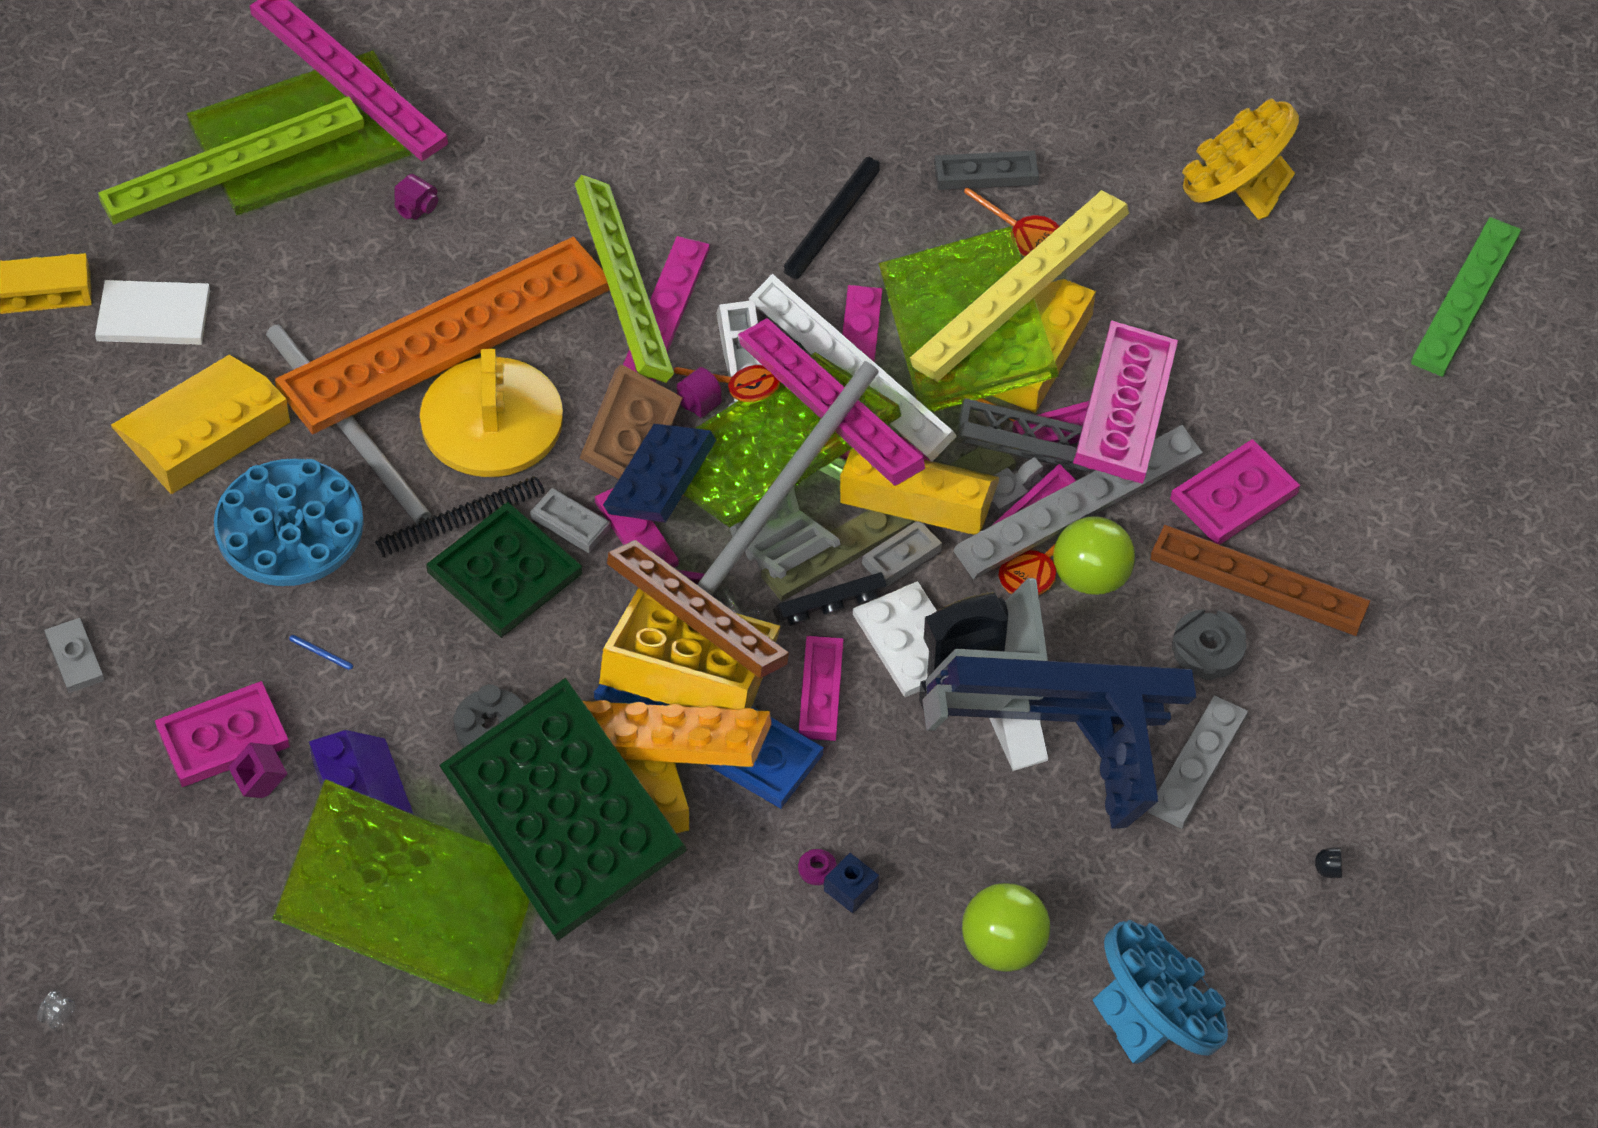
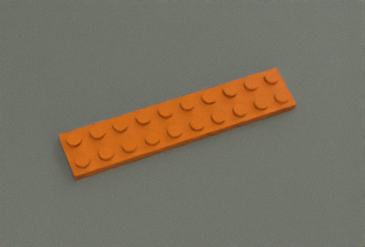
[275,236,610,435]

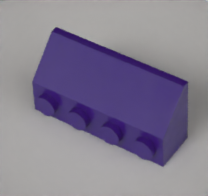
[309,730,432,887]

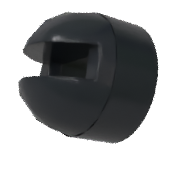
[1315,847,1342,878]

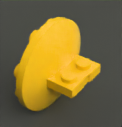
[1182,98,1299,219]
[420,349,563,477]

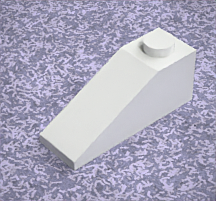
[716,300,771,407]

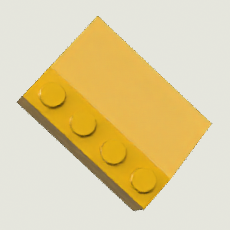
[111,355,290,494]
[599,588,781,710]

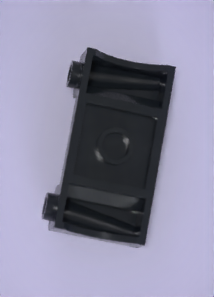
[919,592,1008,710]

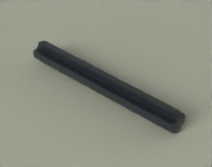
[784,157,880,279]

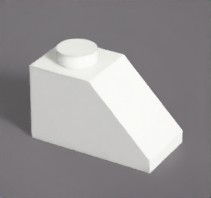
[989,718,1048,771]

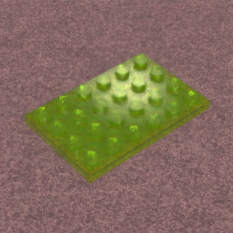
[186,50,413,215]
[878,226,1059,412]
[683,352,902,528]
[272,779,530,1005]

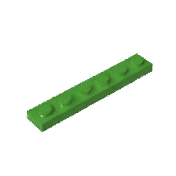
[1411,217,1521,377]

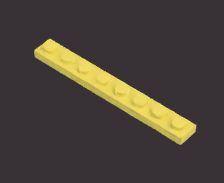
[910,190,1129,382]

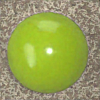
[1053,516,1135,595]
[962,883,1050,972]

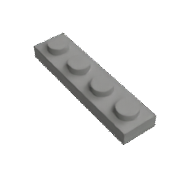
[1148,695,1248,829]

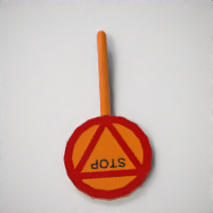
[964,188,1060,256]
[998,544,1057,595]

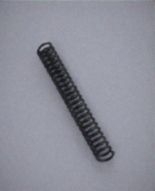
[375,476,545,558]

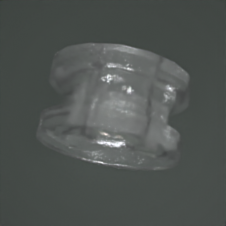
[37,990,75,1031]

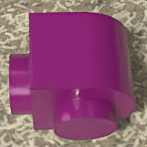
[394,174,438,220]
[677,367,722,418]

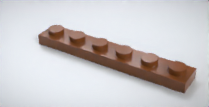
[1150,525,1370,636]
[607,540,789,678]

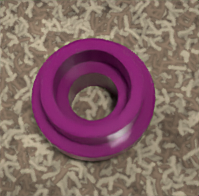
[798,849,837,886]

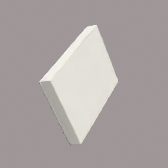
[95,280,210,345]

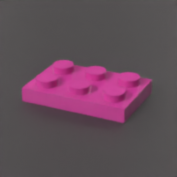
[1170,439,1300,545]
[154,681,290,787]

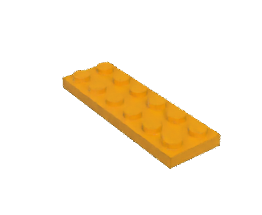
[583,700,771,767]

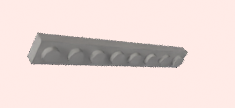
[953,425,1203,580]

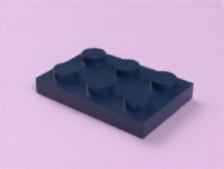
[603,423,716,523]

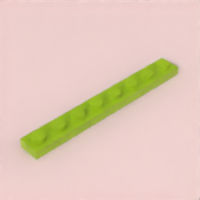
[98,96,364,225]
[575,175,674,383]

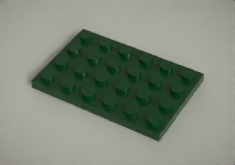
[439,677,687,941]

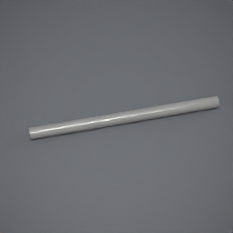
[266,324,431,525]
[697,361,879,596]

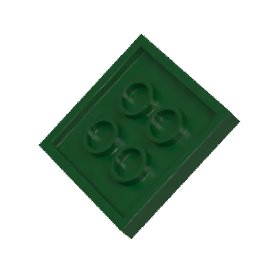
[426,502,582,638]

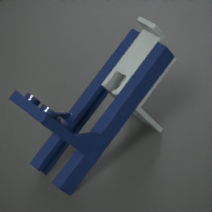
[922,578,1196,829]

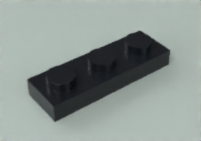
[773,572,887,626]

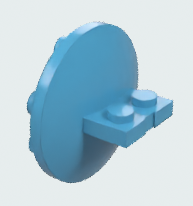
[214,459,364,586]
[1092,920,1228,1064]

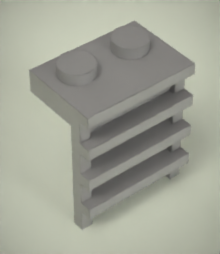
[725,481,841,579]

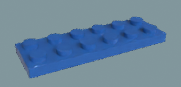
[594,684,823,809]

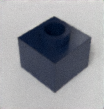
[824,853,879,914]

